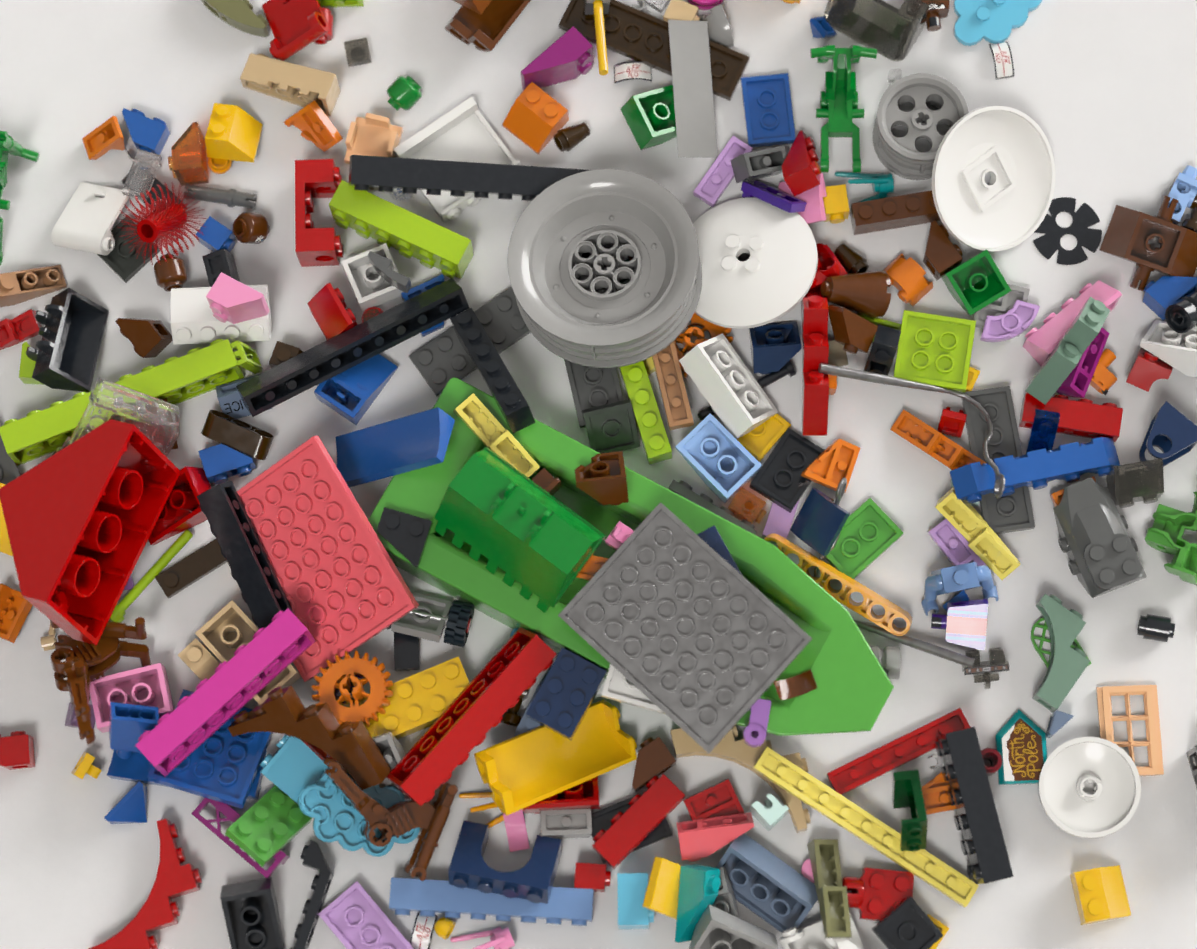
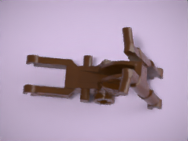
[50,617,151,744]
[323,758,458,881]

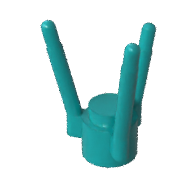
[835,172,894,203]

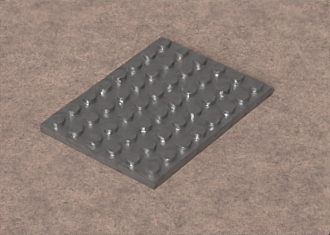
[558,502,812,753]

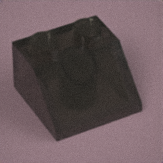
[1106,458,1164,508]

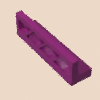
[191,798,290,879]

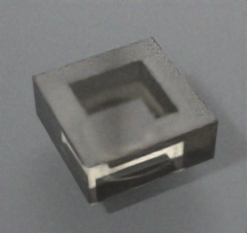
[344,38,372,67]

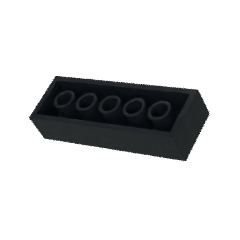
[935,727,1014,884]

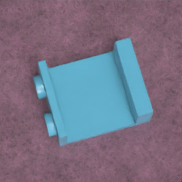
[259,734,331,804]

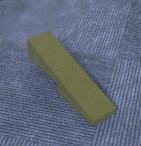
[807,839,852,938]

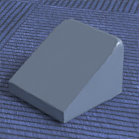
[1046,710,1074,738]

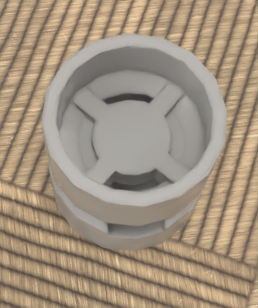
[870,646,900,679]

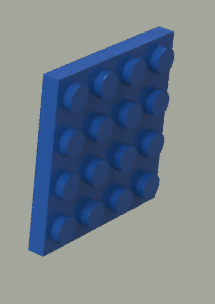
[147,689,273,809]

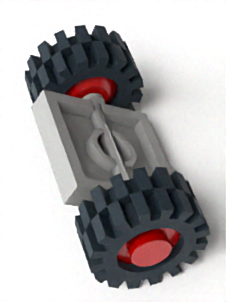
[386,592,474,647]

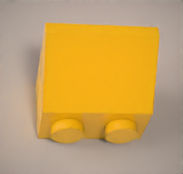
[205,103,263,163]
[1070,865,1131,925]

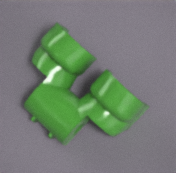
[1145,491,1197,586]

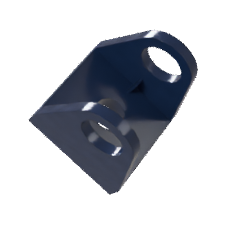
[1139,401,1197,470]

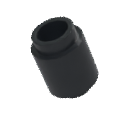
[1137,614,1175,642]

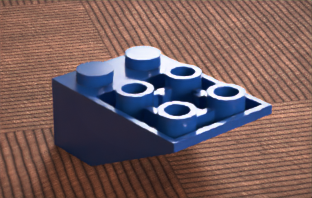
[314,354,398,425]

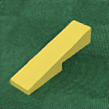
[453,393,540,478]
[935,487,1021,580]

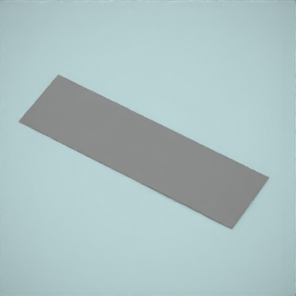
[668,20,718,158]

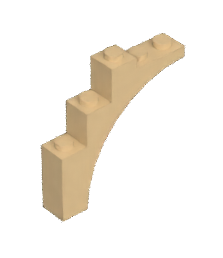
[670,725,811,833]

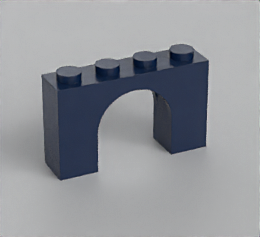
[448,821,562,904]

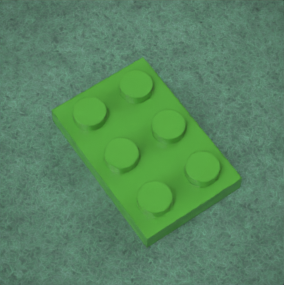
[825,498,904,579]
[225,785,312,867]

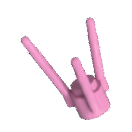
[450,927,515,949]

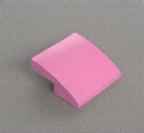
[778,173,827,224]

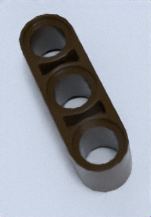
[201,410,274,460]

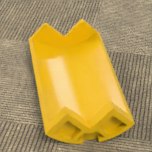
[474,699,637,816]

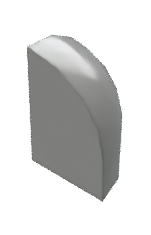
[700,4,734,47]

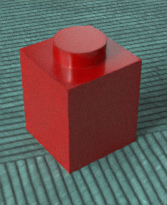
[574,862,611,892]

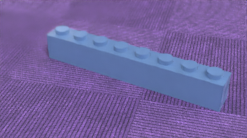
[389,877,594,926]

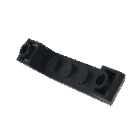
[290,840,333,949]

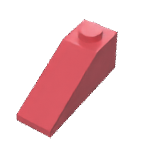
[676,812,754,862]

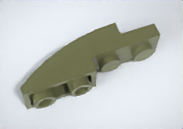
[202,0,269,38]

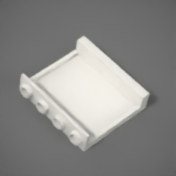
[394,96,521,222]

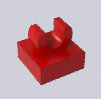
[937,407,967,438]

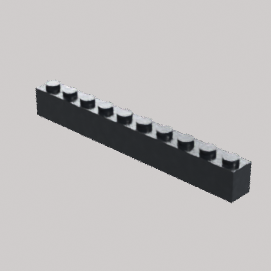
[349,155,589,201]
[236,278,470,417]

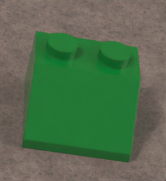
[941,249,1012,316]

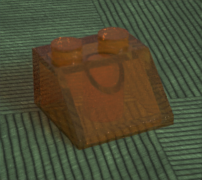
[168,122,209,186]

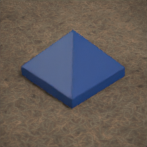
[809,17,837,38]

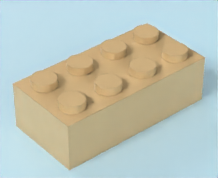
[195,600,301,705]

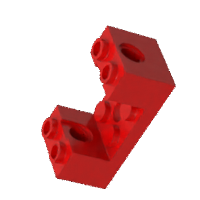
[295,159,343,267]

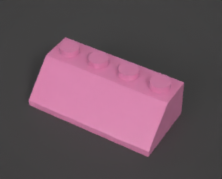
[1023,280,1122,366]

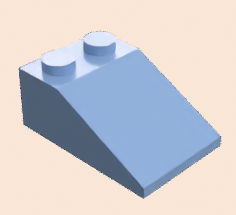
[675,413,762,503]

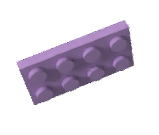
[318,881,414,949]

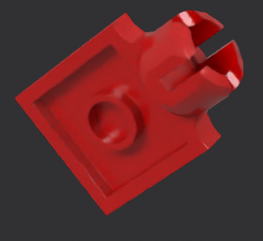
[842,868,914,921]

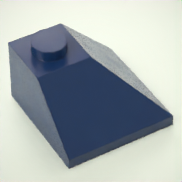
[749,321,802,374]

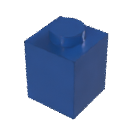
[195,216,236,252]

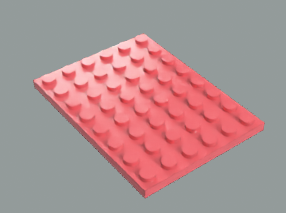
[237,435,419,682]

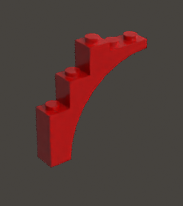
[801,286,829,436]
[89,818,202,949]

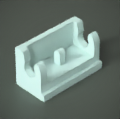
[750,794,789,831]

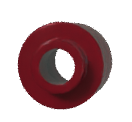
[981,748,1002,776]

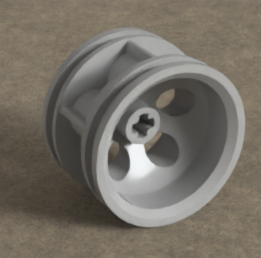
[872,74,969,180]

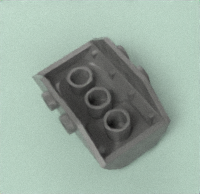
[1053,477,1147,598]

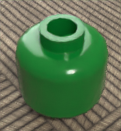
[387,75,422,111]

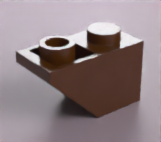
[923,220,963,281]
[115,318,173,358]

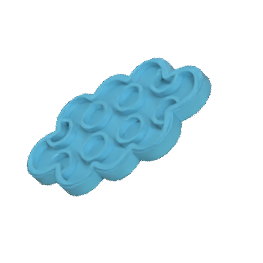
[953,0,1042,46]
[298,772,420,857]

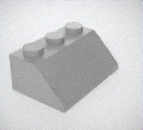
[689,905,778,949]

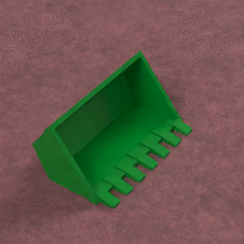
[434,447,606,613]

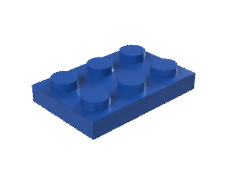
[741,73,796,147]

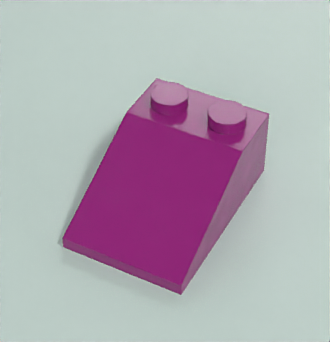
[521,26,594,90]

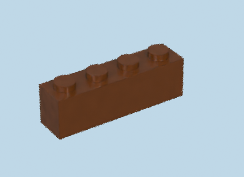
[850,190,941,235]

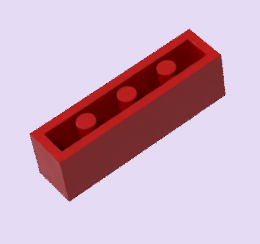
[1019,393,1123,442]
[592,774,685,869]

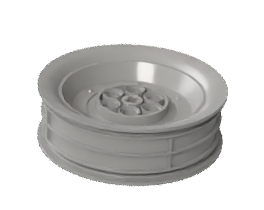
[507,169,702,368]

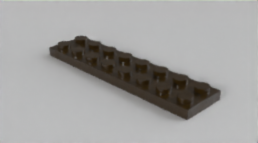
[559,0,750,101]

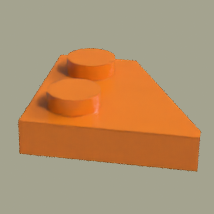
[801,439,860,493]

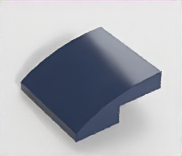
[790,488,850,556]

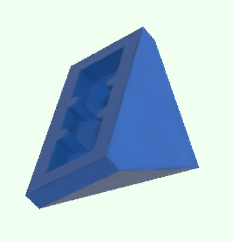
[104,781,147,824]

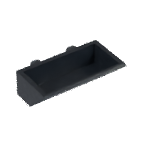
[26,288,109,392]

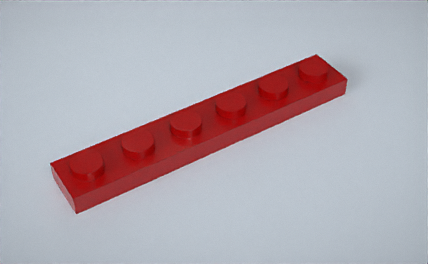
[826,708,971,795]

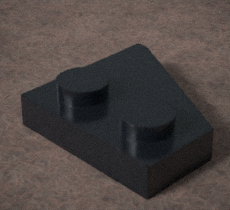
[377,507,433,568]

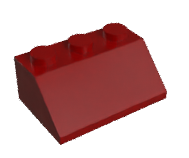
[523,776,600,814]

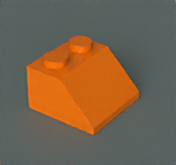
[502,82,569,154]

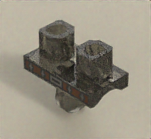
[962,647,1010,689]

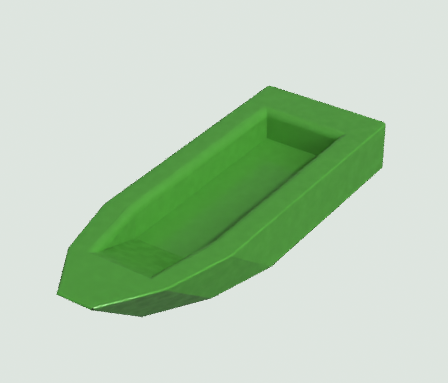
[368,378,894,736]

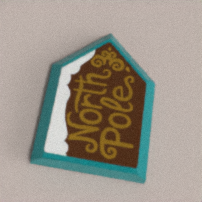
[995,710,1047,785]

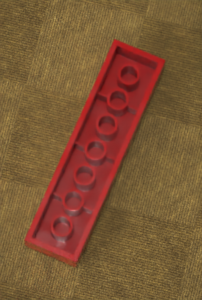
[387,627,557,806]

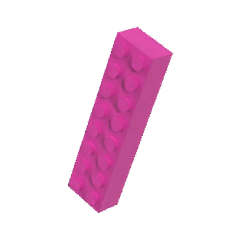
[135,608,315,777]

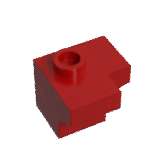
[1126,348,1173,392]

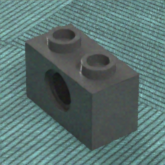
[730,146,787,183]

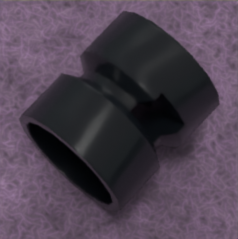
[1165,291,1197,334]

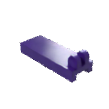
[741,180,807,213]

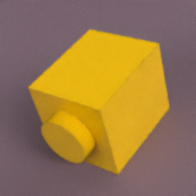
[823,184,850,224]

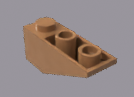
[0,265,67,307]

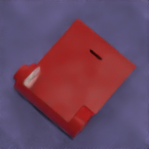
[261,0,329,61]

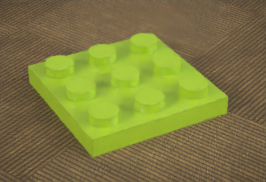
[893,310,976,393]

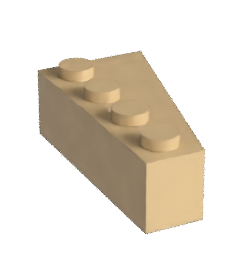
[240,53,341,116]

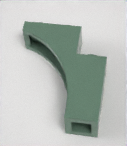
[1025,297,1111,405]
[1033,594,1090,713]

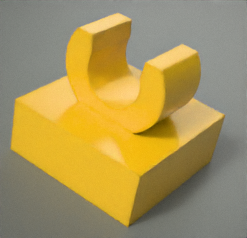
[71,752,102,779]

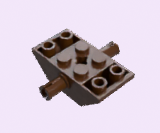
[1099,196,1197,292]

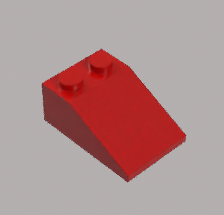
[148,466,211,545]

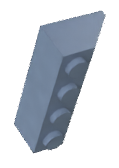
[715,833,818,933]

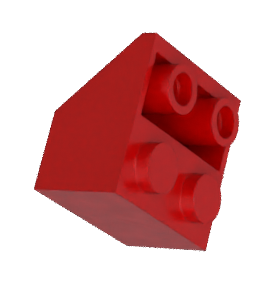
[307,283,358,340]

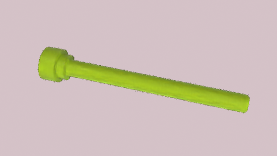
[110,530,193,623]

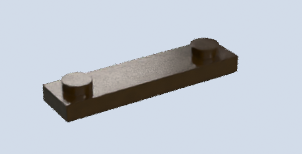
[155,539,227,599]

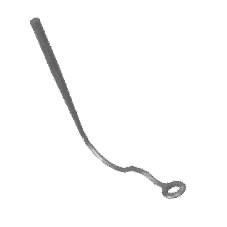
[818,363,1005,498]
[814,477,975,668]

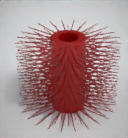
[118,182,206,265]

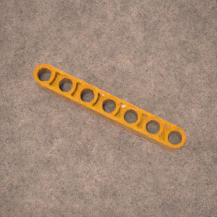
[764,533,912,636]

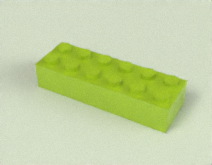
[329,180,474,279]

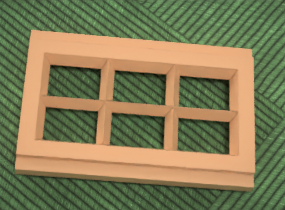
[1096,685,1164,776]

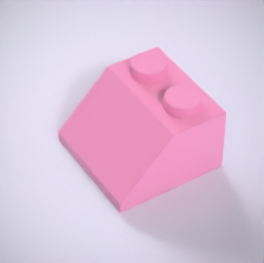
[206,272,269,324]

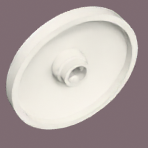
[1038,737,1141,839]

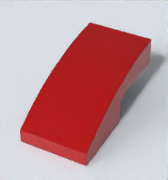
[0,309,42,350]

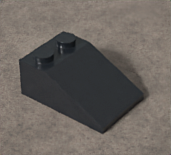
[220,877,284,949]

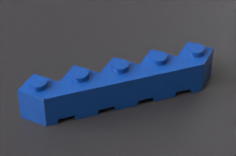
[950,437,1120,503]

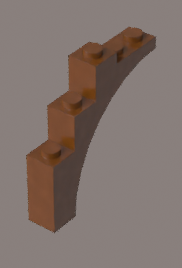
[228,685,391,790]

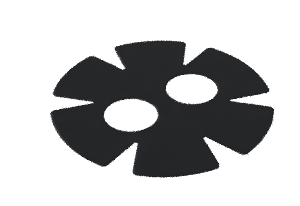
[1033,197,1102,265]

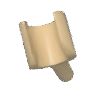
[41,622,57,651]

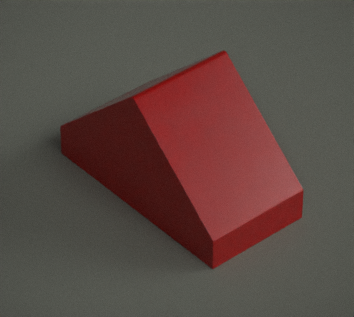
[0,419,181,645]

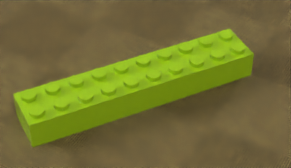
[0,339,245,466]

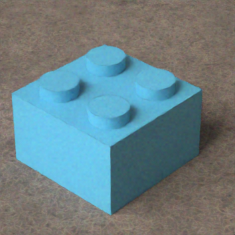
[617,873,654,929]

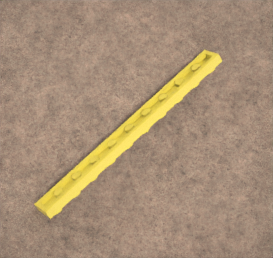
[752,747,979,907]

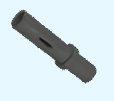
[184,184,257,209]

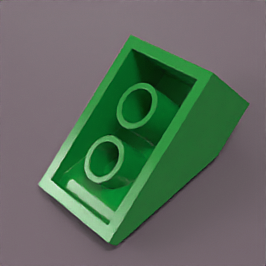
[621,85,677,150]

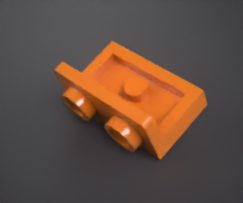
[0,583,33,643]

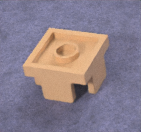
[344,113,403,164]

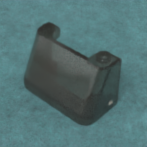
[824,0,929,61]

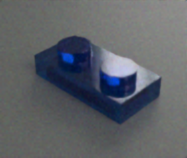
[1026,409,1060,452]

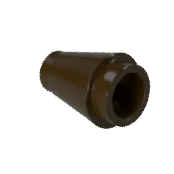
[553,122,590,152]
[834,244,869,274]

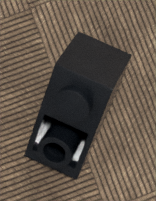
[864,324,901,385]

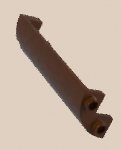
[444,0,531,52]

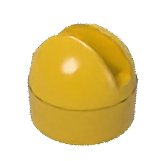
[434,917,456,940]

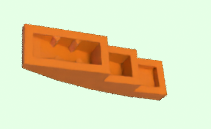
[890,409,986,470]

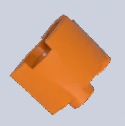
[882,253,933,306]

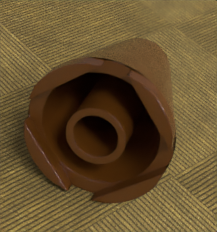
[820,271,891,319]

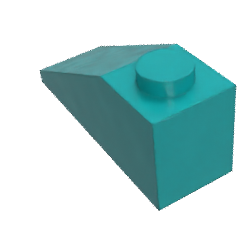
[675,864,721,943]

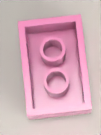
[90,663,174,733]

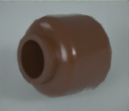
[232,212,269,244]
[154,254,187,291]

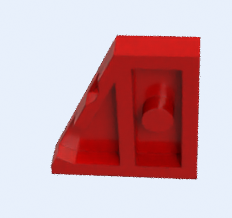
[683,779,744,820]

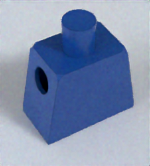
[109,702,159,759]

